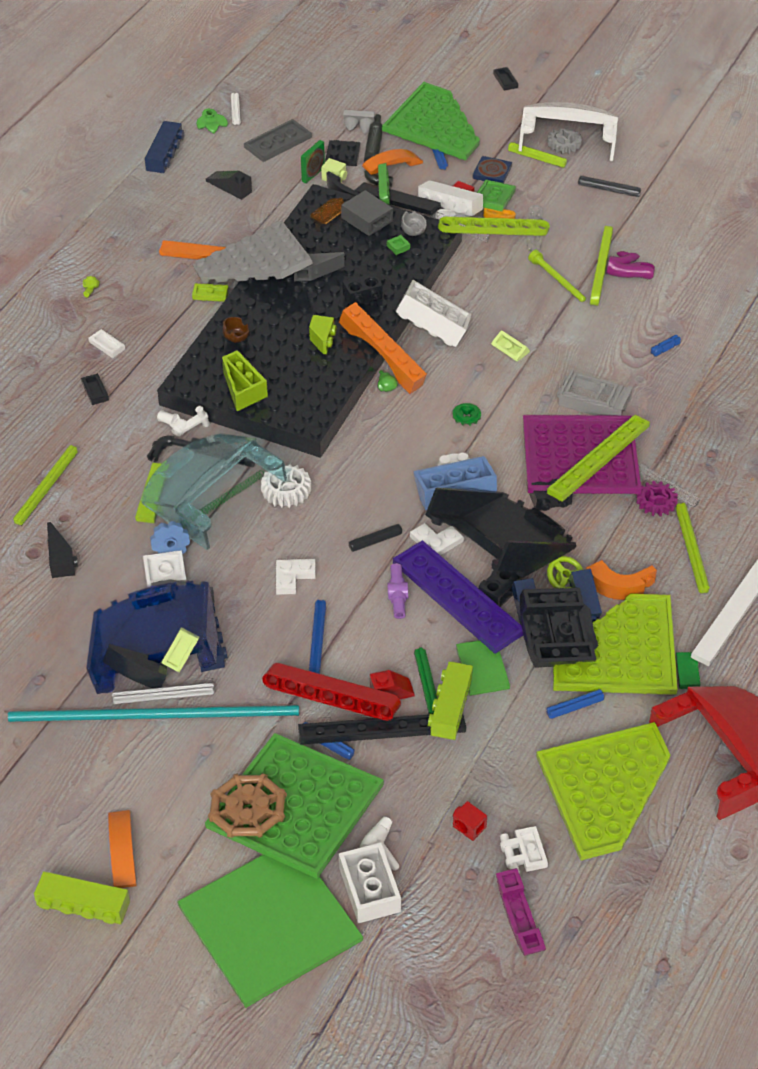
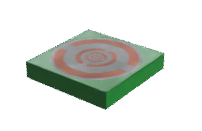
[301,140,325,184]

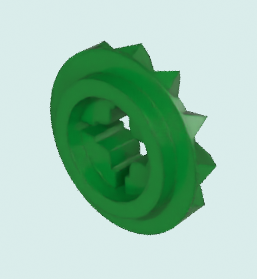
[452,403,481,426]

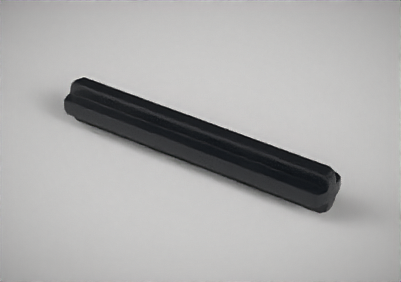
[578,176,641,197]

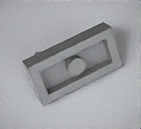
[343,110,375,134]

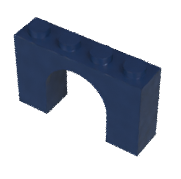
[511,569,602,626]

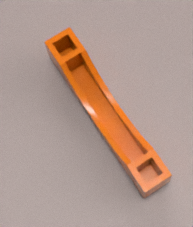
[339,302,427,394]

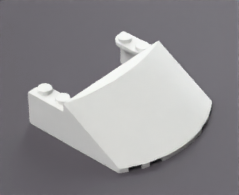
[518,102,618,161]

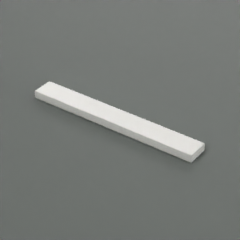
[691,559,758,666]

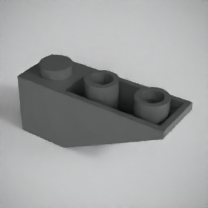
[294,252,344,281]

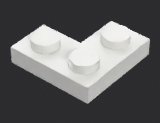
[410,523,464,555]
[276,559,315,595]

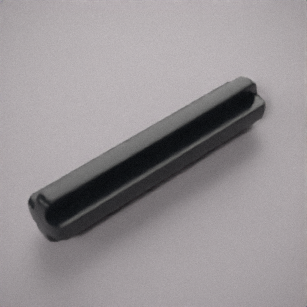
[349,524,402,552]

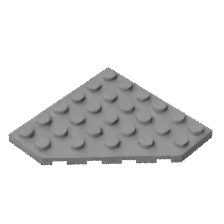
[192,221,313,283]

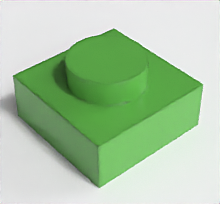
[387,235,410,255]

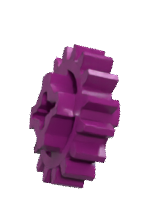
[636,481,678,517]

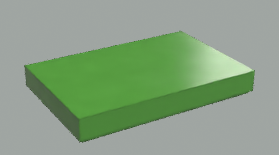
[477,180,516,211]
[456,640,510,696]

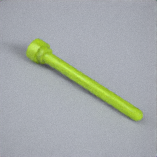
[528,249,586,302]

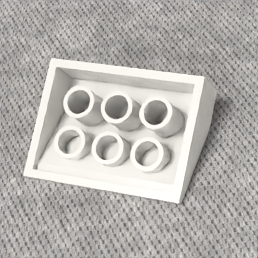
[396,280,472,347]

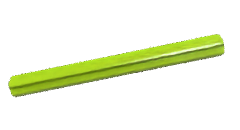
[13,445,78,525]
[676,503,710,594]

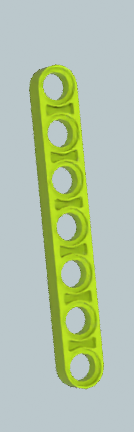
[438,216,550,236]
[590,226,613,306]

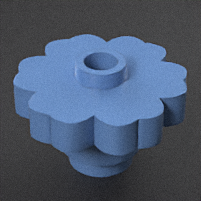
[150,521,190,554]

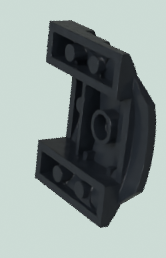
[520,588,599,668]

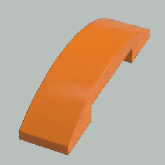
[362,149,423,175]
[108,810,136,888]

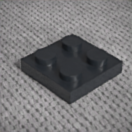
[325,140,360,166]

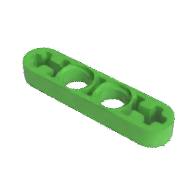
[378,163,390,205]

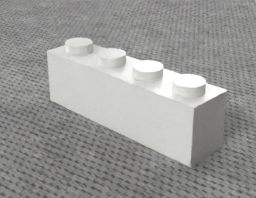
[418,180,483,216]

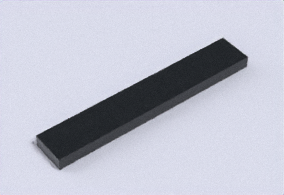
[355,182,441,216]

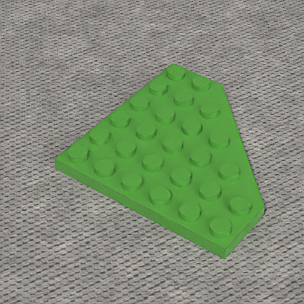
[382,82,480,160]

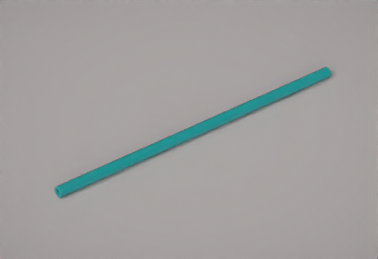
[8,705,299,722]

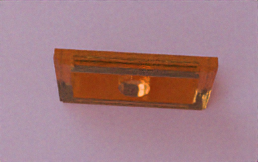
[310,198,344,224]

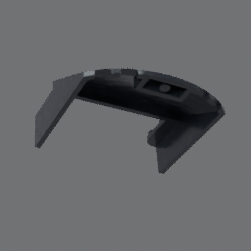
[425,488,576,578]

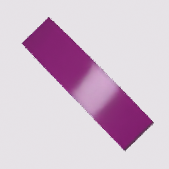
[496,868,546,956]

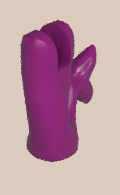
[606,251,655,279]

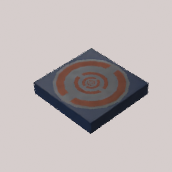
[473,156,512,183]

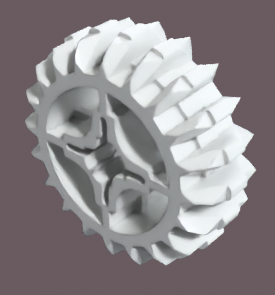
[261,463,311,508]

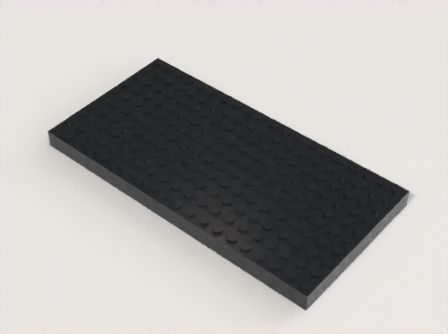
[157,184,462,458]

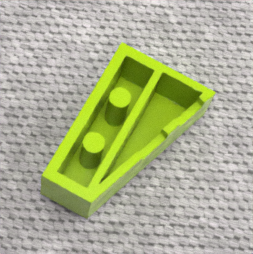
[222,350,268,411]

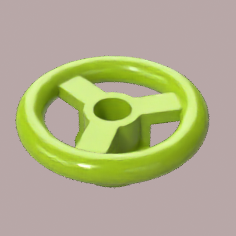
[547,556,583,588]

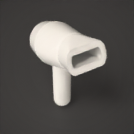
[360,816,399,871]

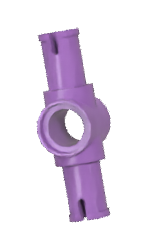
[387,563,408,619]

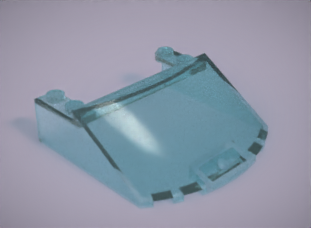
[141,433,287,550]

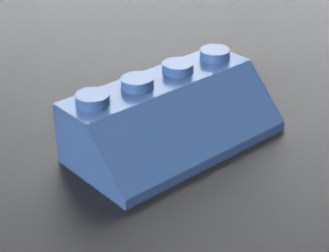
[413,456,497,510]

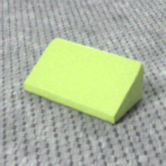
[491,330,530,361]

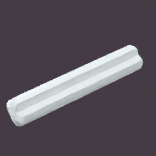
[231,93,241,125]

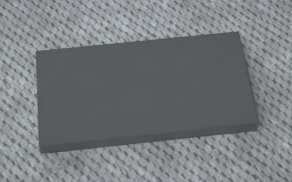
[244,119,312,162]

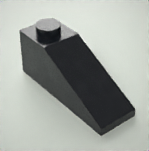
[206,171,252,200]
[47,522,78,578]

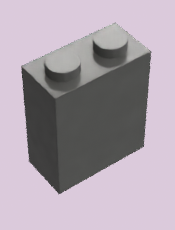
[341,190,393,236]

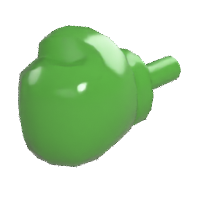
[377,370,398,392]

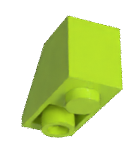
[309,315,337,354]

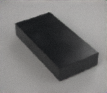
[493,67,518,91]
[81,373,109,405]

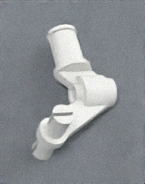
[157,406,210,437]

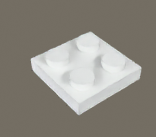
[143,550,186,590]

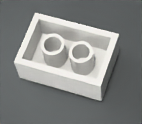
[339,842,401,923]

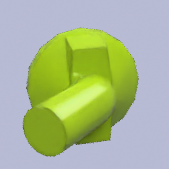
[83,276,100,297]

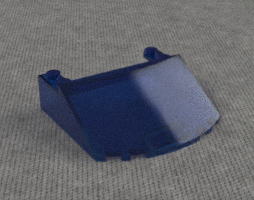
[86,581,219,694]

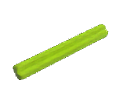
[508,142,567,168]

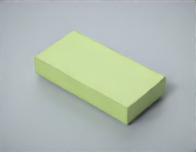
[162,627,199,672]

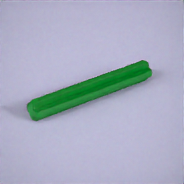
[414,647,438,714]

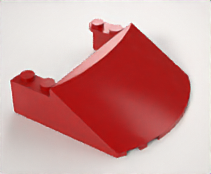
[649,686,758,820]

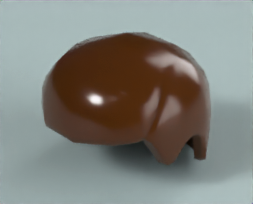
[223,317,249,343]

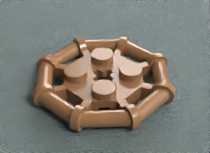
[208,773,287,838]

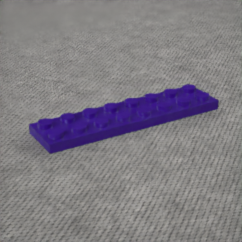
[393,540,523,654]

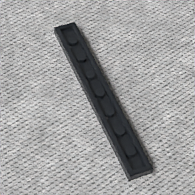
[298,714,466,745]

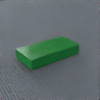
[675,652,701,689]

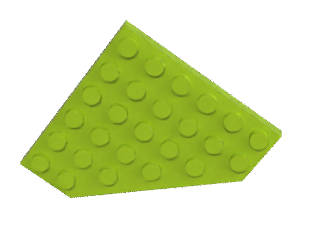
[553,594,678,695]
[536,722,671,861]

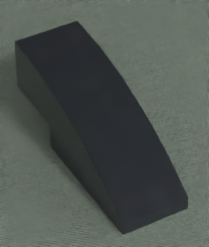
[102,644,167,688]

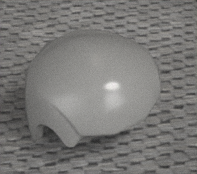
[401,211,427,236]

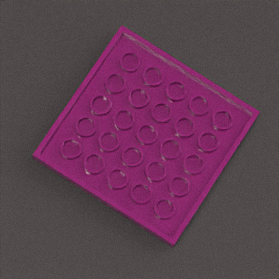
[523,415,642,494]

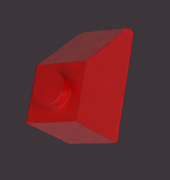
[370,670,415,699]

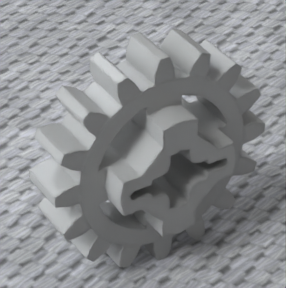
[547,127,582,154]

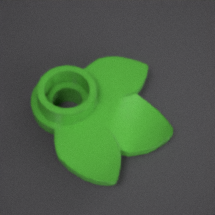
[196,108,228,134]

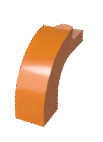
[586,560,657,600]

